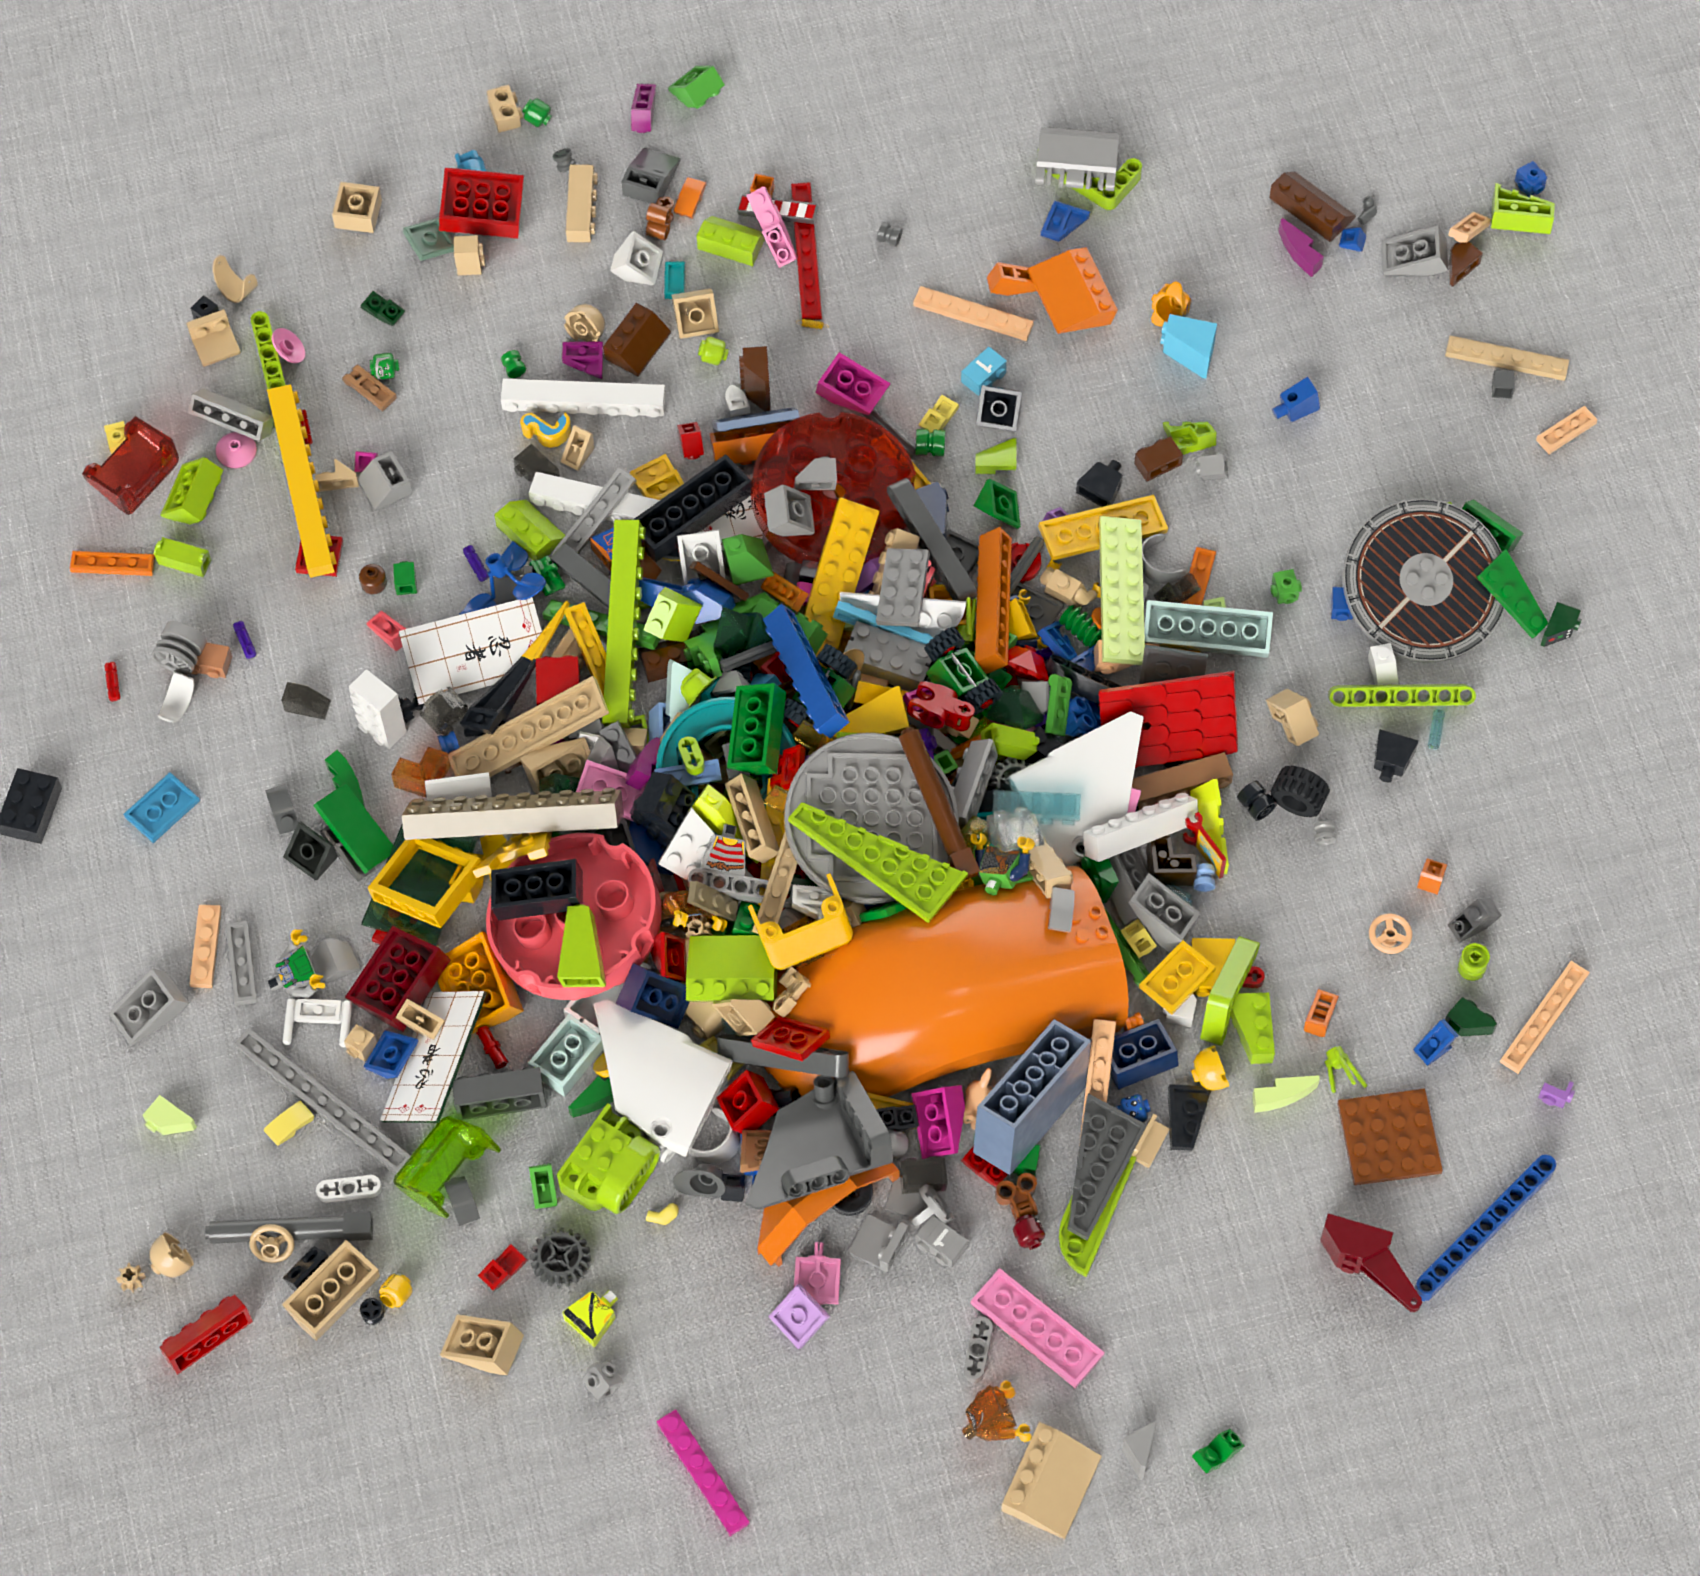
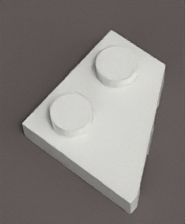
[792,885,833,920]

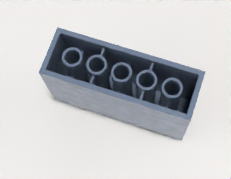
[973,1019,1091,1175]

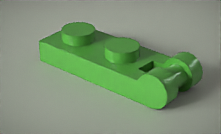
[1045,674,1072,736]

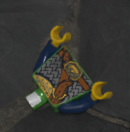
[970,833,1035,895]

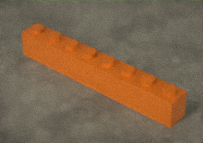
[974,527,1012,674]

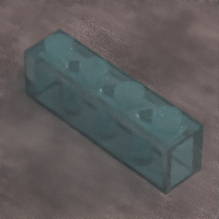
[992,790,1081,825]

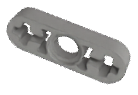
[964,1317,993,1383]

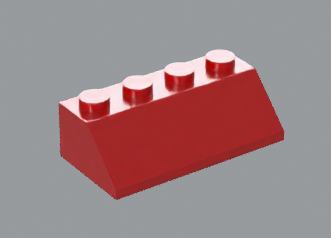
[159,1294,253,1375]

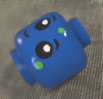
[1117,1094,1151,1122]

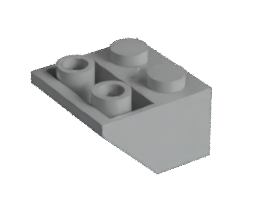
[357,450,412,511]

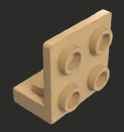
[186,309,241,367]

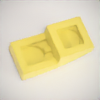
[919,395,959,433]
[264,1100,314,1146]

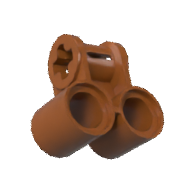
[645,197,674,241]
[995,1173,1038,1221]

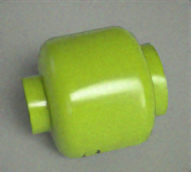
[698,337,729,366]

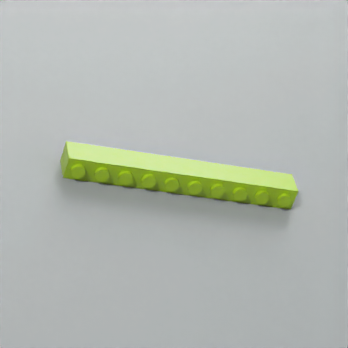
[602,520,645,728]

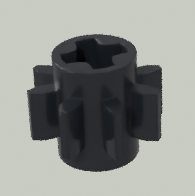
[398,696,416,723]

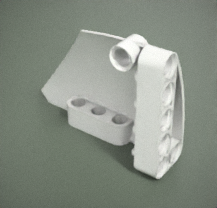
[593,999,733,1157]

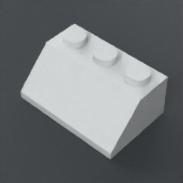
[425,772,492,801]

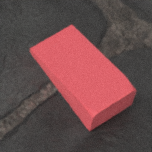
[366,610,406,651]

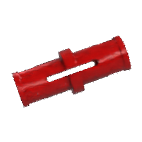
[476,1026,509,1069]

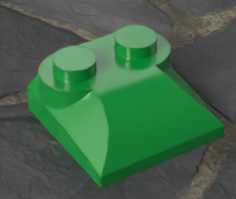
[1081,853,1119,904]

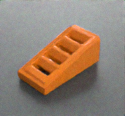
[1304,989,1339,1037]

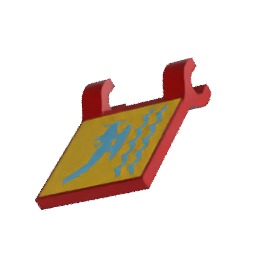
[1183,812,1226,879]

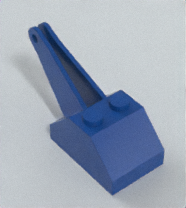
[639,578,736,624]

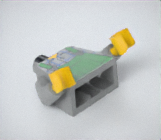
[268,929,325,998]

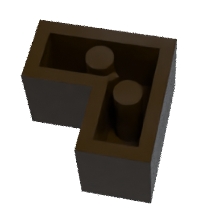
[1146,836,1197,886]

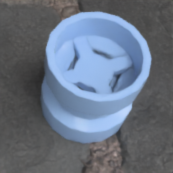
[1194,863,1215,892]

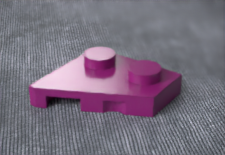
[562,341,603,379]

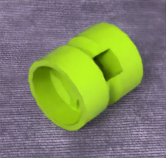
[1458,943,1490,981]

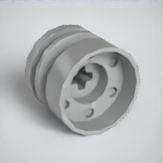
[151,621,207,675]

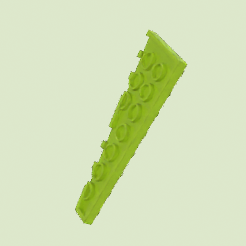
[788,802,968,923]

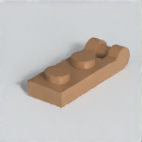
[342,364,397,411]

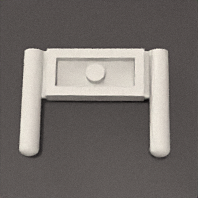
[282,998,352,1047]

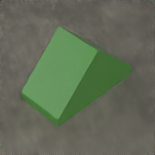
[529,1164,557,1209]

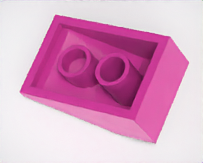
[815,352,891,415]
[911,1085,965,1159]

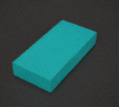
[664,261,685,299]

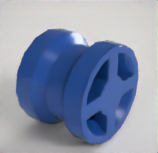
[437,731,460,756]

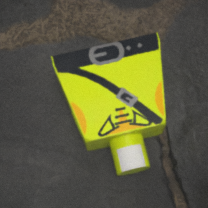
[562,1290,618,1347]

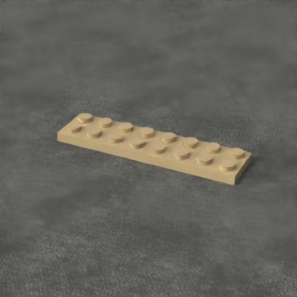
[447,676,609,778]

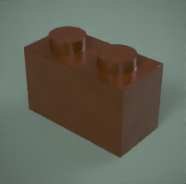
[1134,436,1183,482]

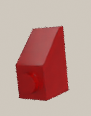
[677,422,704,460]

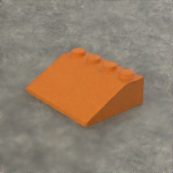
[1027,247,1118,334]

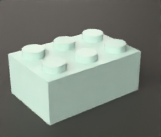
[528,1014,603,1097]

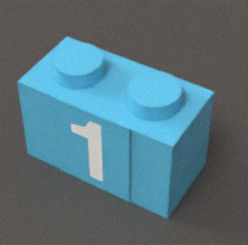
[961,347,1007,396]

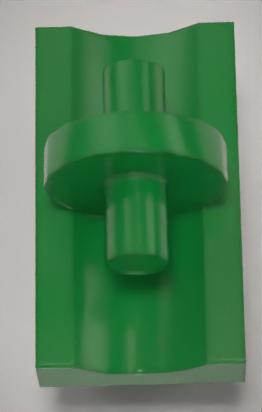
[529,556,566,596]

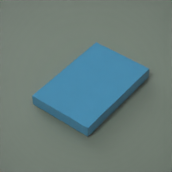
[123,772,200,843]

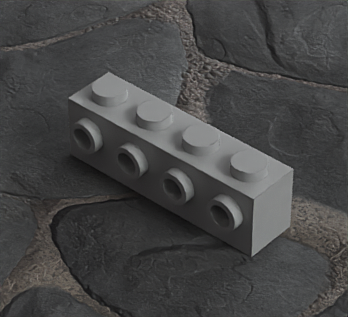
[188,388,274,441]

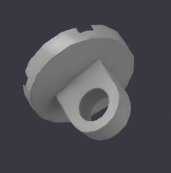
[910,1184,953,1227]

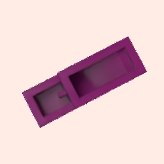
[1279,218,1324,277]
[625,737,660,791]

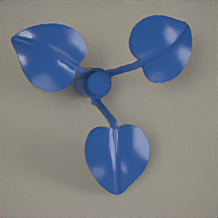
[459,541,546,615]

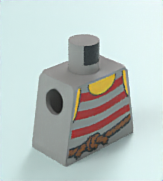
[700,824,745,876]

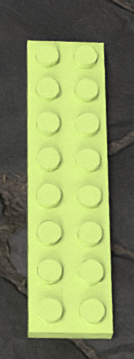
[1099,516,1145,665]

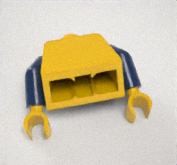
[1009,589,1048,649]

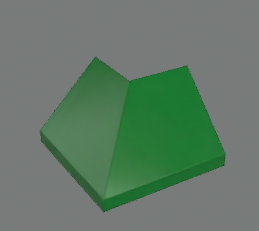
[973,479,1021,529]

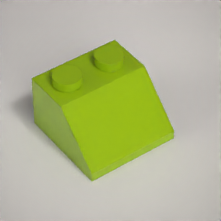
[643,587,703,642]

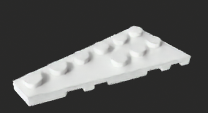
[658,807,759,910]

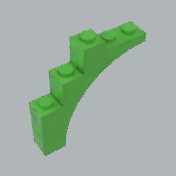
[683,592,771,677]

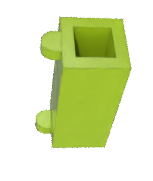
[154,537,211,577]
[981,723,1040,760]

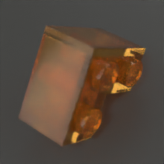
[391,746,451,798]

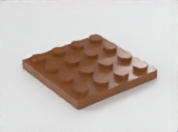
[1337,1088,1443,1186]

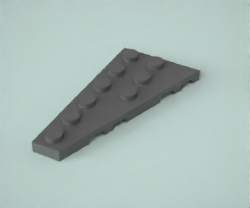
[1067,1093,1147,1240]

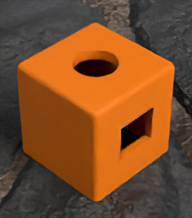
[750,174,774,198]

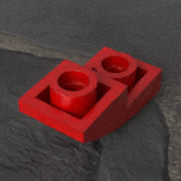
[960,1145,1008,1188]

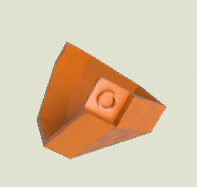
[757,1163,900,1267]

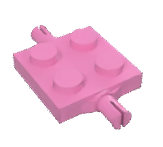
[794,1242,841,1305]

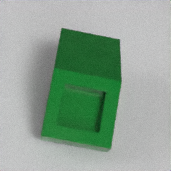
[1191,1429,1244,1474]

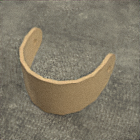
[213,255,258,303]

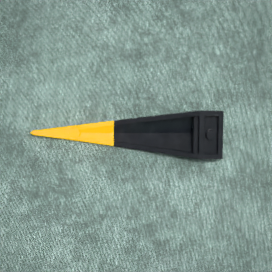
[460,601,570,735]

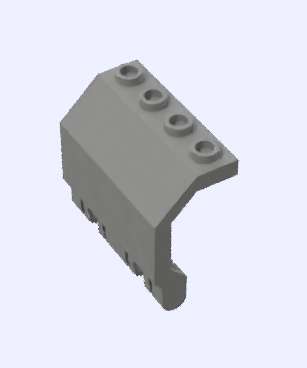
[1035,127,1120,191]

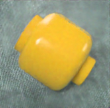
[379,1274,413,1308]

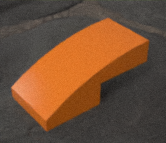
[673,177,707,219]

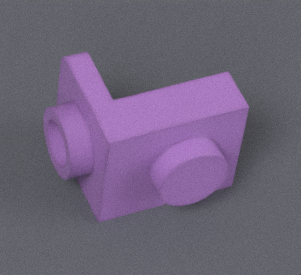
[1538,1081,1575,1109]

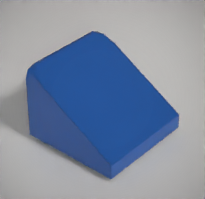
[1339,227,1366,251]

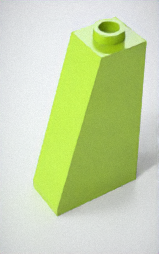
[557,904,606,987]

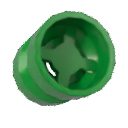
[501,350,527,378]

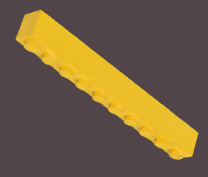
[267,384,337,578]

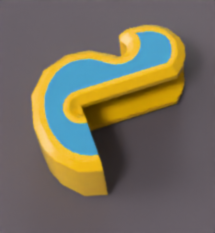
[520,413,571,448]

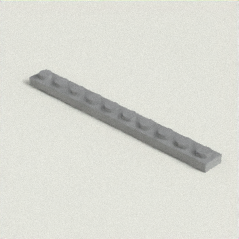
[234,1028,413,1176]

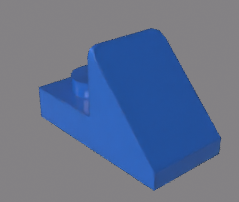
[1413,1019,1459,1066]

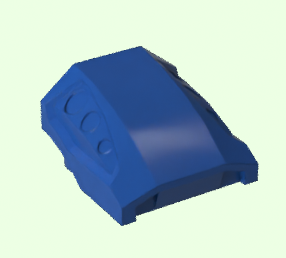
[1065,697,1101,737]

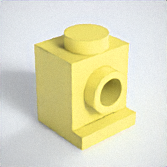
[104,421,132,456]
[1120,919,1157,958]

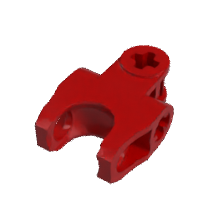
[906,681,975,731]

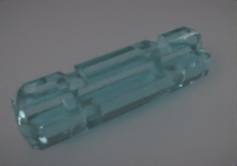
[1428,709,1445,750]

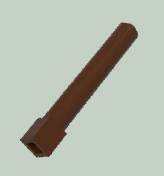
[898,727,980,881]

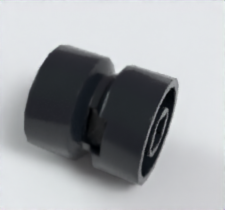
[1237,780,1277,821]

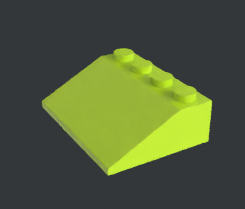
[686,935,777,1002]

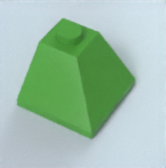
[722,534,774,586]

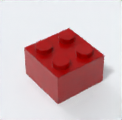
[716,1069,779,1134]

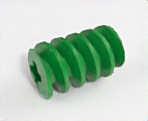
[1059,605,1102,648]

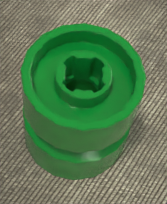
[916,429,945,456]

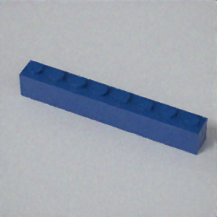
[763,603,849,738]

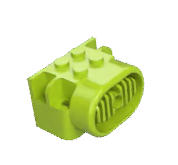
[557,1103,660,1214]

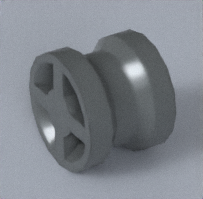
[553,148,576,172]

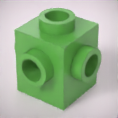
[1270,569,1302,604]

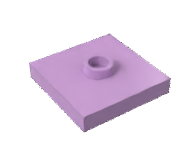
[768,1284,830,1349]

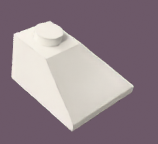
[610,231,663,285]

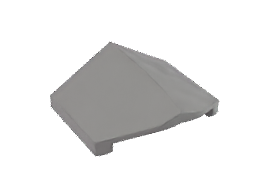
[1018,677,1049,720]
[312,938,361,984]

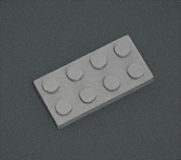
[876,548,930,627]

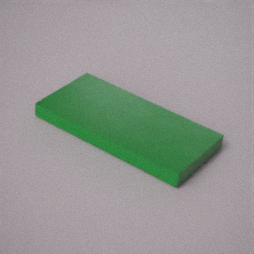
[313,783,397,874]

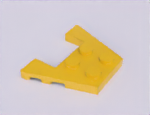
[472,832,552,878]

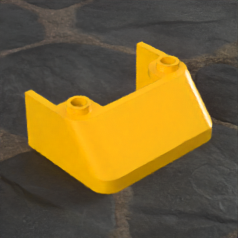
[748,873,853,970]

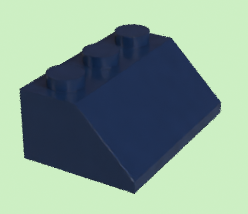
[1110,1019,1179,1090]

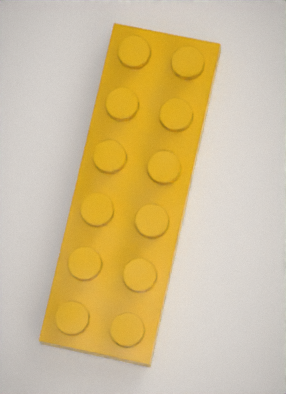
[1038,495,1168,561]

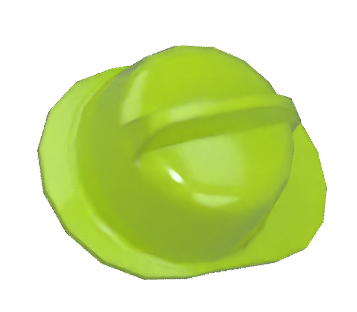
[681,668,717,709]

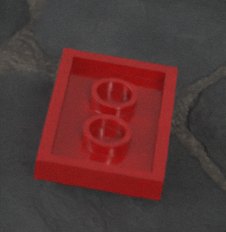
[751,1016,830,1061]

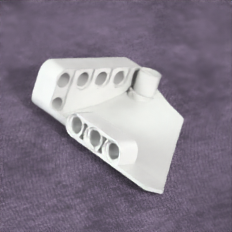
[1009,712,1143,867]

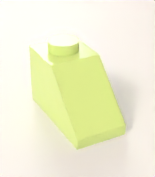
[143,1095,197,1135]

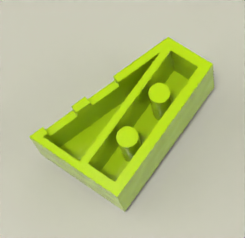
[1491,183,1555,234]
[1230,992,1275,1064]

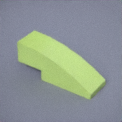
[1252,1075,1320,1113]

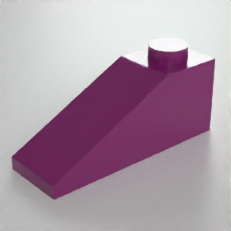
[631,84,656,133]

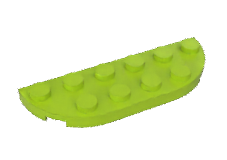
[1059,1156,1137,1277]

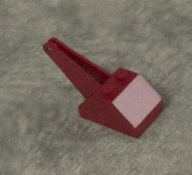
[1320,1213,1422,1312]

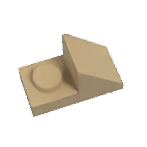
[315,459,359,492]

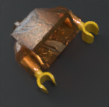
[662,890,727,932]
[962,1380,1032,1442]

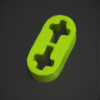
[678,736,705,775]

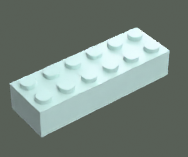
[1144,600,1273,658]

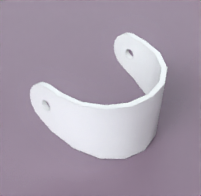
[158,671,194,723]
[689,1107,740,1164]

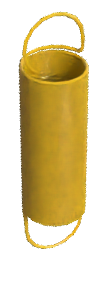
[797,319,828,329]

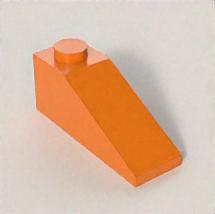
[987,262,1037,296]

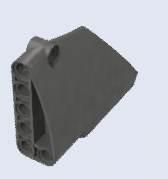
[745,1071,893,1210]

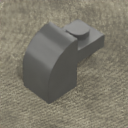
[265,784,298,835]
[443,1176,480,1226]

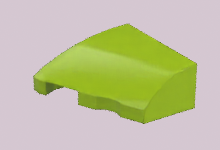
[1163,421,1216,455]
[975,438,1016,474]

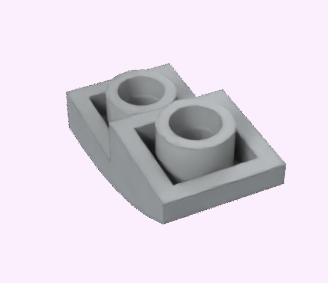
[1048,887,1075,933]

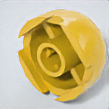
[1191,1045,1229,1091]

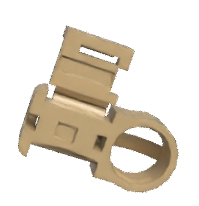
[773,966,811,1017]

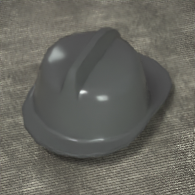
[673,1163,726,1197]

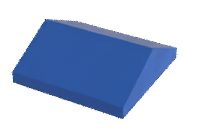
[363,1030,419,1079]

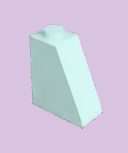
[665,659,702,722]

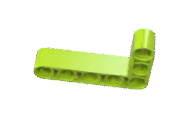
[1037,151,1142,210]
[1200,936,1260,1046]

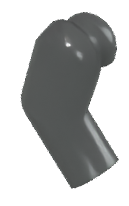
[1357,196,1377,225]

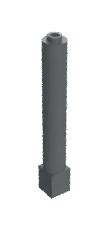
[205,1211,373,1244]

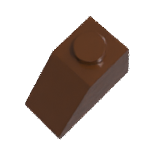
[1449,241,1483,287]

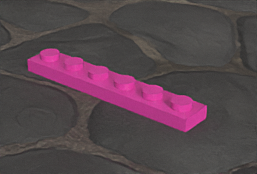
[656,1409,750,1536]

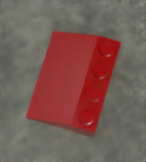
[439,167,524,239]

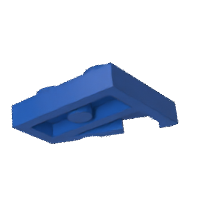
[1041,201,1090,242]
[1038,620,1077,661]

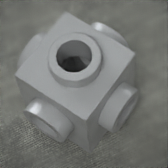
[582,1361,623,1401]

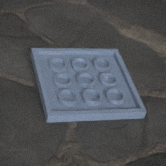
[712,407,799,432]

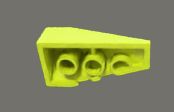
[1190,779,1229,874]
[688,784,759,864]

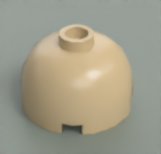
[564,304,605,342]
[149,1232,194,1278]

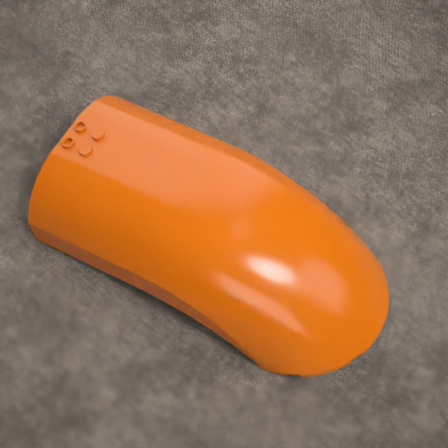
[753,865,1129,1097]

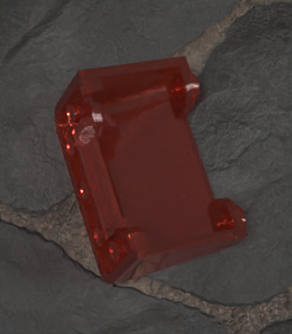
[82,416,179,515]

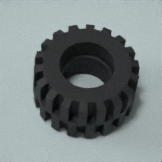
[1270,766,1330,817]

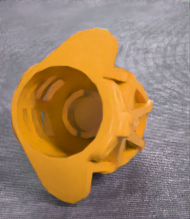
[1151,281,1191,327]

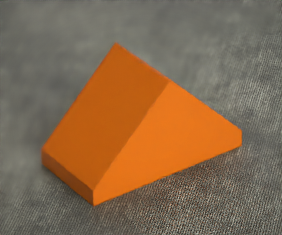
[1417,858,1447,895]

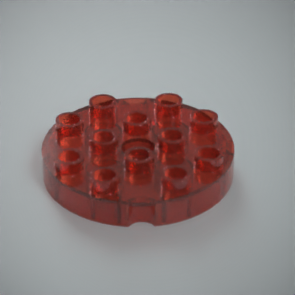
[751,412,916,565]

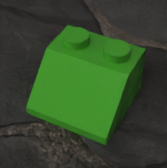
[668,65,725,108]

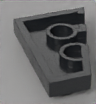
[1168,1084,1212,1151]

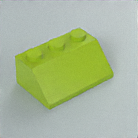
[696,216,765,266]
[160,457,223,525]
[494,499,565,560]

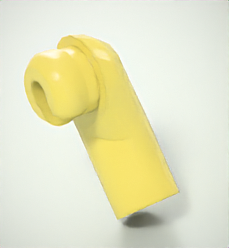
[646,1203,679,1225]

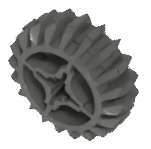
[530,1227,591,1288]

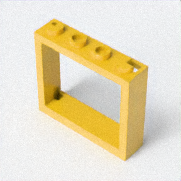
[368,839,481,929]

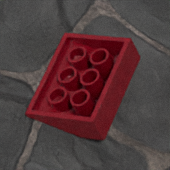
[345,926,451,1032]

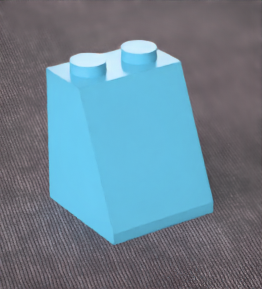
[1160,314,1217,379]

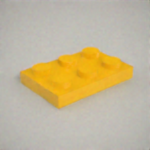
[1139,940,1216,1015]

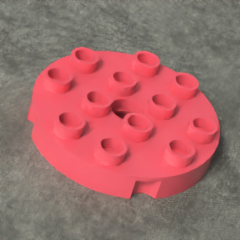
[486,833,662,1000]

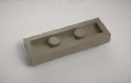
[687,881,738,921]

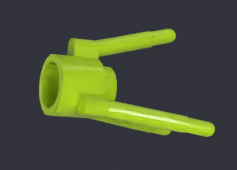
[958,597,977,644]
[1324,1046,1367,1093]

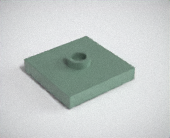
[403,218,454,261]

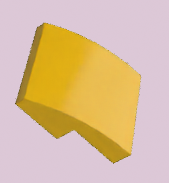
[629,454,684,500]

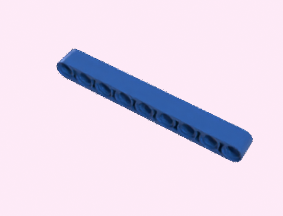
[1414,1154,1556,1301]

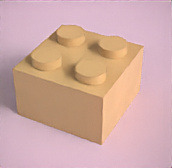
[332,182,382,233]

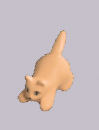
[963,1068,992,1130]

